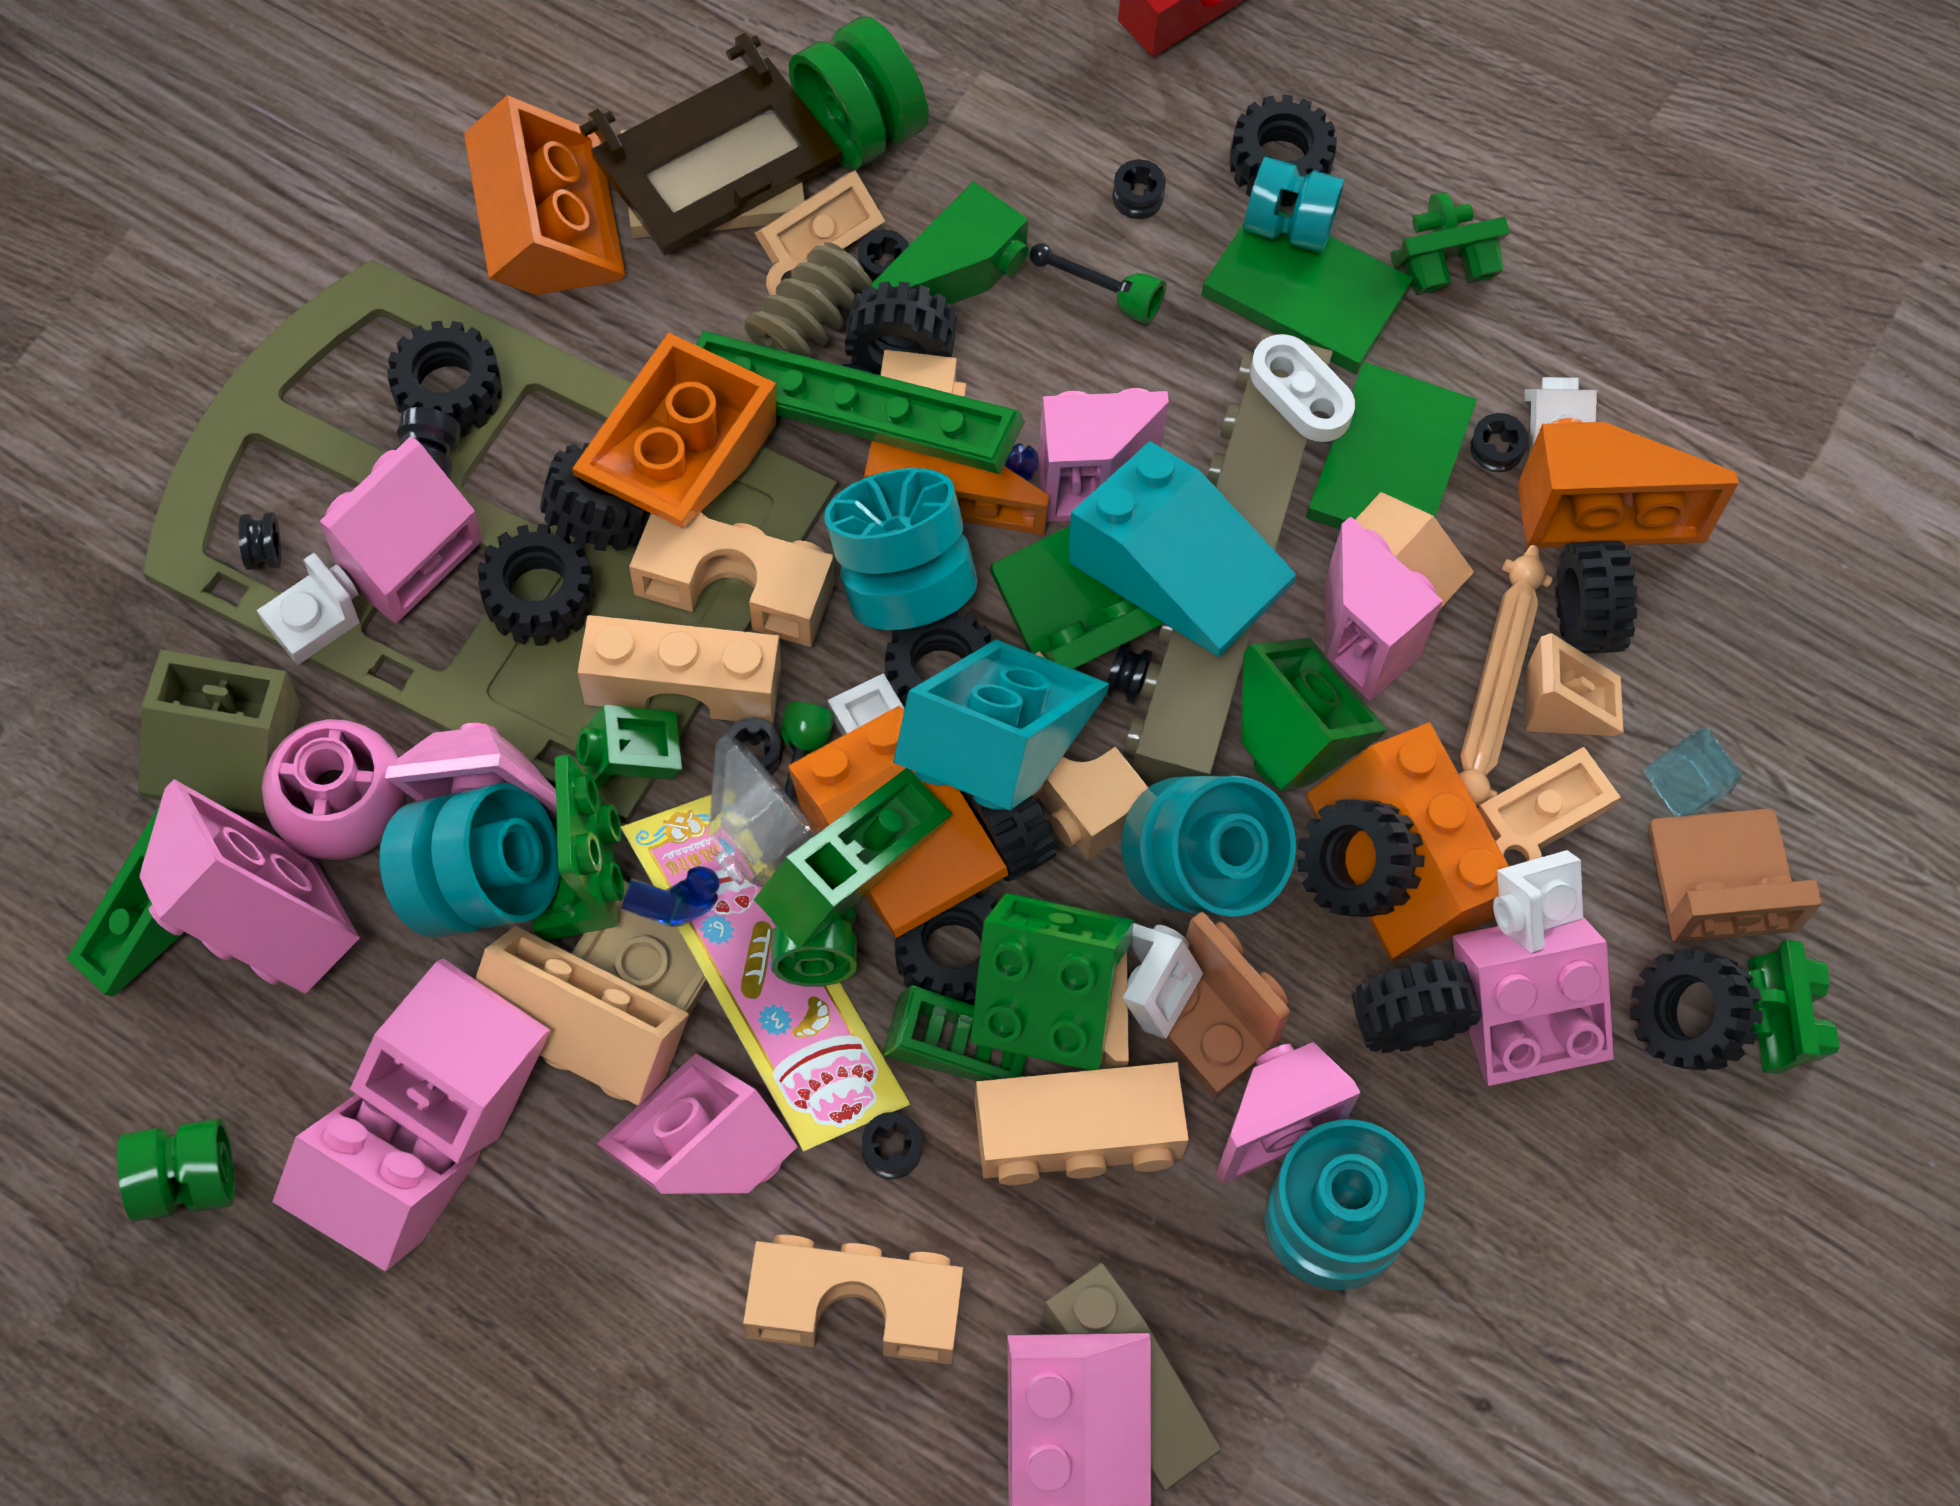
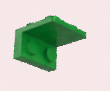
[989,526,1164,669]
[533,754,624,941]
[971,893,1134,1070]

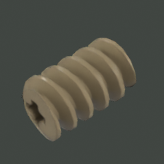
[745,242,873,358]

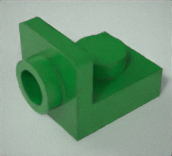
[576,705,682,789]

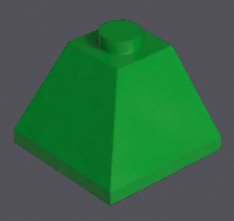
[1242,638,1387,791]

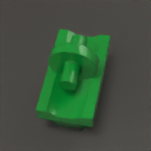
[1390,192,1510,295]
[1748,940,1840,1074]

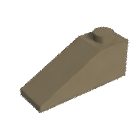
[1041,1263,1221,1492]

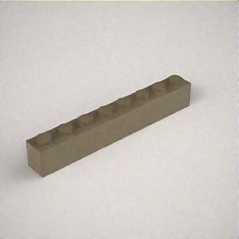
[1124,332,1333,785]

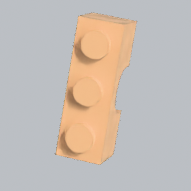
[629,512,835,647]
[577,615,781,725]
[1032,651,1148,860]
[743,1235,963,1365]

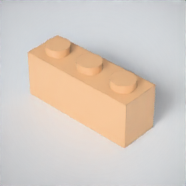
[475,926,689,1106]
[974,1062,1189,1185]

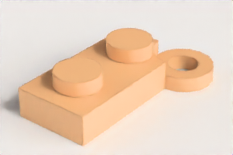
[754,170,885,295]
[1478,747,1621,862]

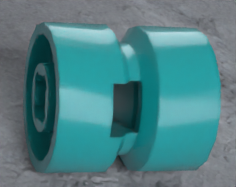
[1243,156,1345,254]

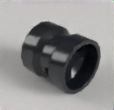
[394,407,461,479]

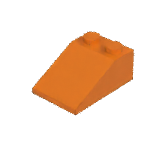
[572,332,776,528]
[1517,418,1739,549]
[788,705,1008,939]

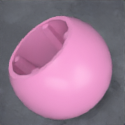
[262,719,406,860]

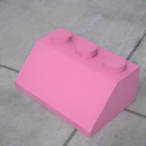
[139,779,360,994]
[1007,1333,1151,1506]

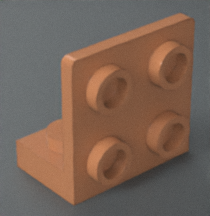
[1648,808,1822,943]
[1160,912,1290,1100]

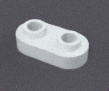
[1250,334,1355,442]

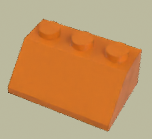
[464,95,626,295]
[1305,722,1509,963]

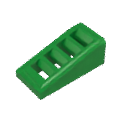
[883,985,1027,1081]

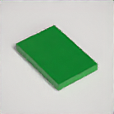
[1201,210,1413,374]
[1306,361,1477,530]

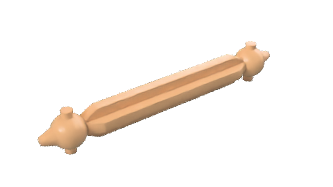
[1459,545,1552,807]

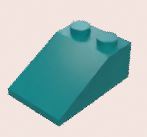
[1069,441,1297,657]
[893,639,1109,810]

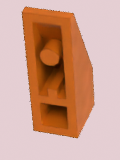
[864,441,1049,535]

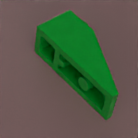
[861,181,1029,305]
[753,768,953,949]
[66,805,184,996]

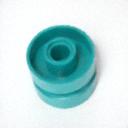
[824,468,978,630]
[1121,776,1296,917]
[380,783,560,938]
[1264,1119,1425,1290]

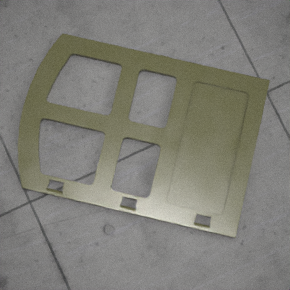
[143,260,838,824]

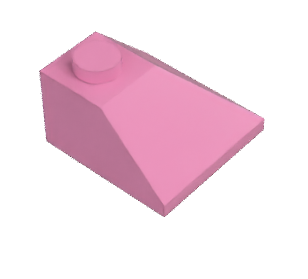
[385,723,557,819]
[1216,1042,1360,1185]
[597,1053,798,1194]

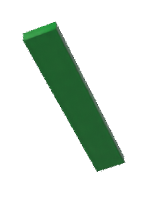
[696,331,1025,474]

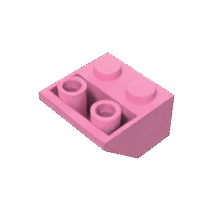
[1037,388,1169,522]
[320,436,483,624]
[1324,517,1443,701]
[1453,917,1614,1086]
[350,958,551,1164]
[272,1094,481,1272]

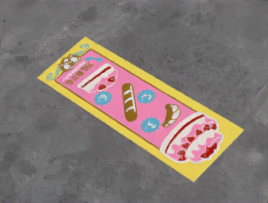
[621,789,911,1152]

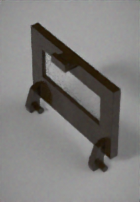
[579,33,842,255]

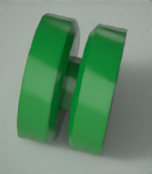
[789,16,929,170]

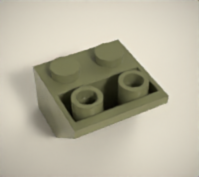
[138,649,301,819]

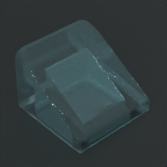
[1643,727,1742,817]

